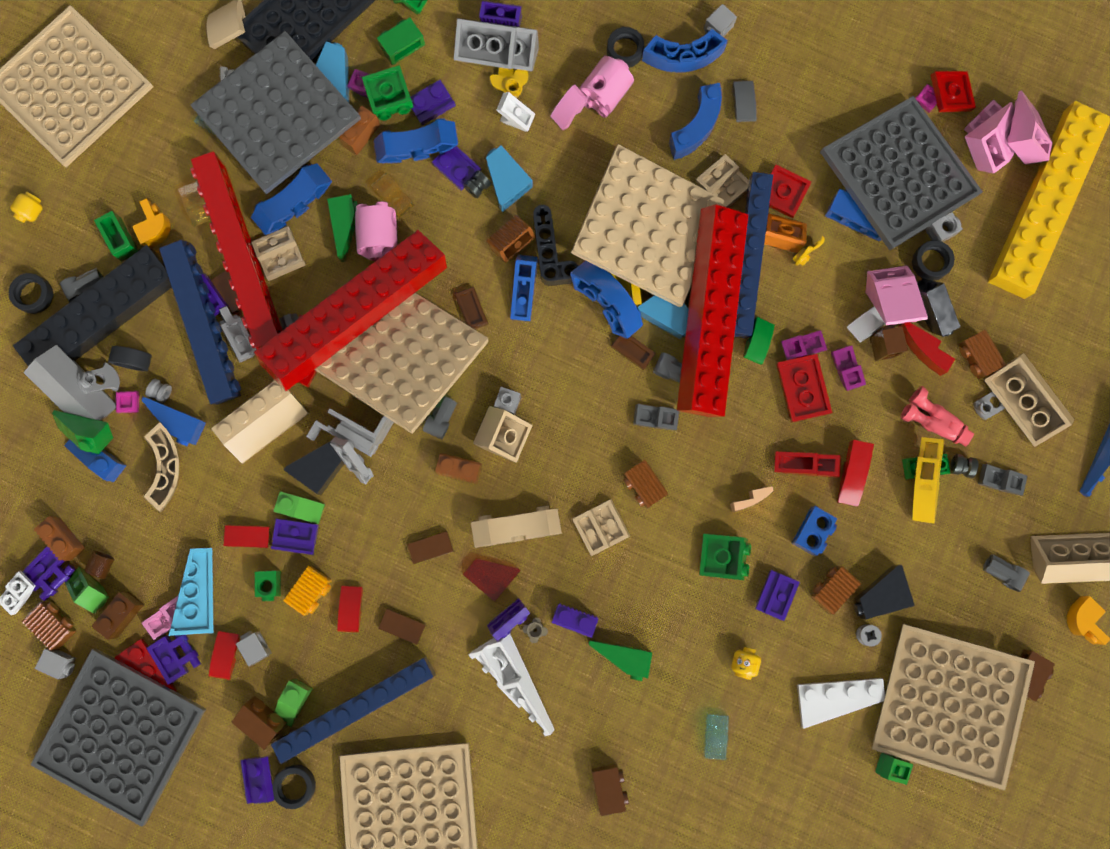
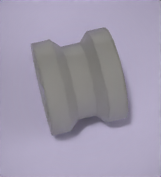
[145,378,172,404]
[856,624,882,646]

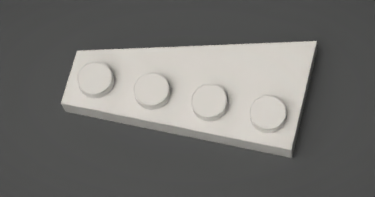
[797,678,885,729]

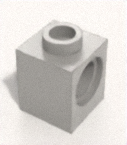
[704,4,737,37]
[925,212,963,242]
[494,387,521,415]
[236,631,272,666]
[35,648,76,679]

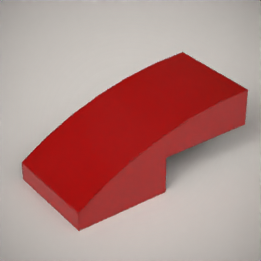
[223,525,269,548]
[337,586,363,633]
[208,631,240,680]

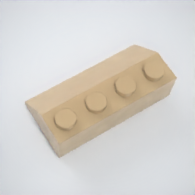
[985,353,1074,447]
[211,381,309,464]
[1030,533,1110,584]

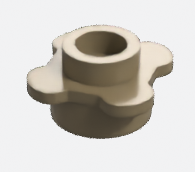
[523,618,548,643]

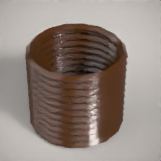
[84,551,114,579]

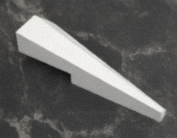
[468,634,555,736]

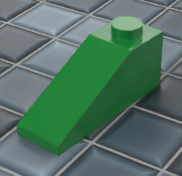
[327,194,359,262]
[52,410,113,454]
[588,640,653,681]

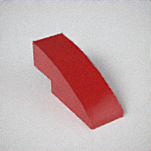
[898,322,955,376]
[837,440,874,507]
[774,451,841,478]

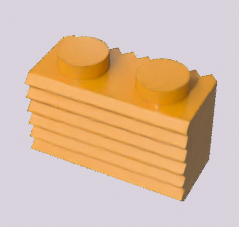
[283,566,332,616]

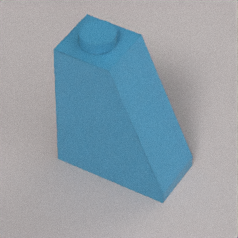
[316,41,349,102]
[486,145,533,212]
[637,295,689,340]

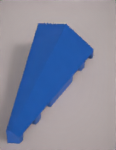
[1079,424,1110,497]

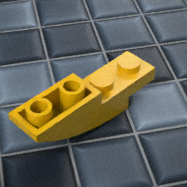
[912,437,944,524]

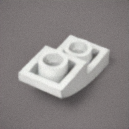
[847,306,886,342]
[0,571,35,615]

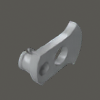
[77,362,120,394]
[974,391,1005,420]

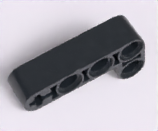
[533,205,578,286]

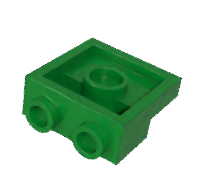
[362,65,414,121]
[699,534,751,581]

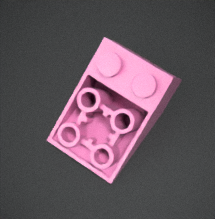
[1007,91,1052,164]
[965,102,1015,173]
[866,266,928,325]

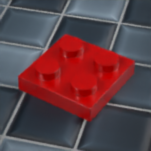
[930,71,976,112]
[769,164,812,219]

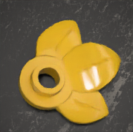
[490,67,528,98]
[792,236,825,266]

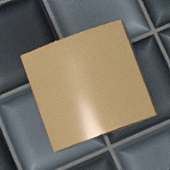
[207,0,246,49]
[696,154,749,208]
[251,226,306,281]
[572,499,630,556]

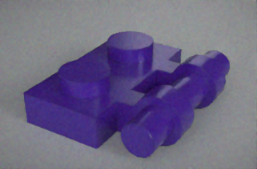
[23,547,76,601]
[147,635,201,684]

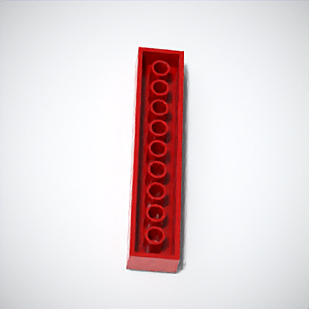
[190,151,283,350]
[676,204,749,417]
[254,230,447,391]

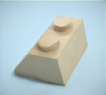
[473,406,532,463]

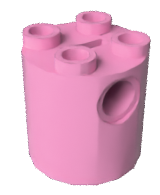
[579,56,634,118]
[355,202,398,261]

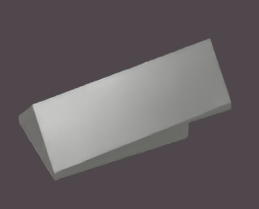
[454,18,539,71]
[24,345,116,421]

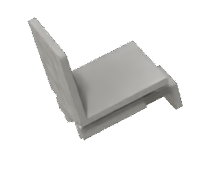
[306,409,394,457]

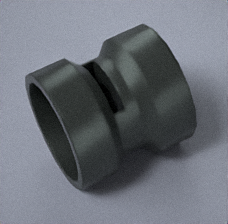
[463,170,491,199]
[950,454,979,478]

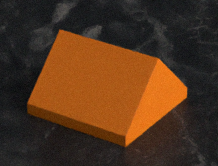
[764,213,807,253]

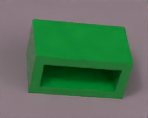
[377,17,425,65]
[94,211,139,262]

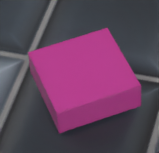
[915,84,937,113]
[116,391,139,413]

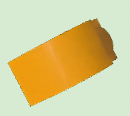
[132,198,171,248]
[1067,596,1110,645]

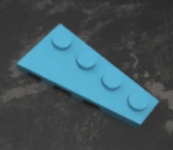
[169,548,213,636]

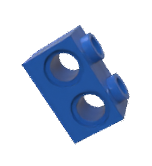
[791,506,837,556]

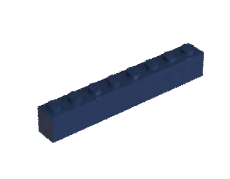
[734,172,773,339]
[159,240,241,404]
[271,656,436,764]

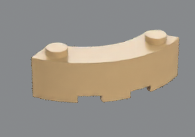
[143,422,179,512]
[471,506,562,548]

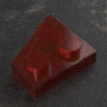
[463,558,521,602]

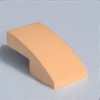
[730,486,774,512]

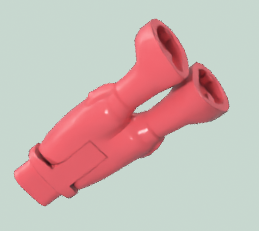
[901,386,974,447]

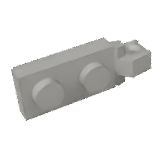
[219,306,256,363]
[330,437,374,484]

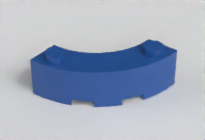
[642,29,728,73]
[669,83,722,160]
[374,118,458,163]
[251,163,332,235]
[570,261,643,339]

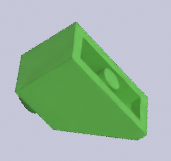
[273,491,325,524]
[65,567,109,614]
[275,678,313,727]

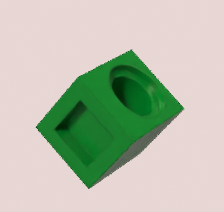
[255,571,281,601]

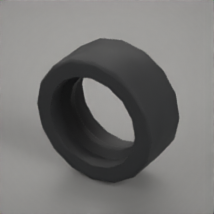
[607,27,644,68]
[912,240,955,281]
[8,273,54,314]
[108,346,152,371]
[272,765,316,809]

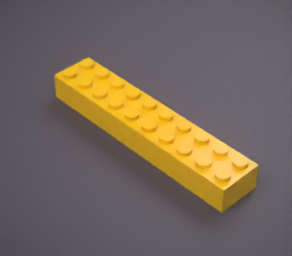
[988,101,1110,299]

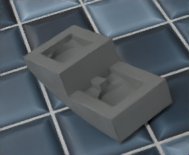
[733,81,757,122]
[633,404,679,431]
[978,464,1027,496]

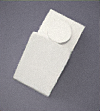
[496,92,535,132]

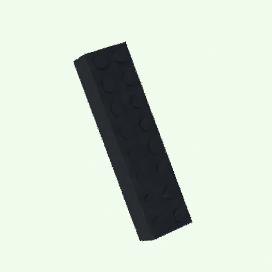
[13,245,172,367]

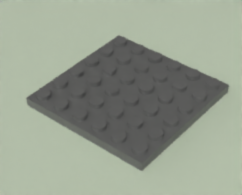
[191,31,361,194]
[820,96,983,250]
[31,648,206,827]

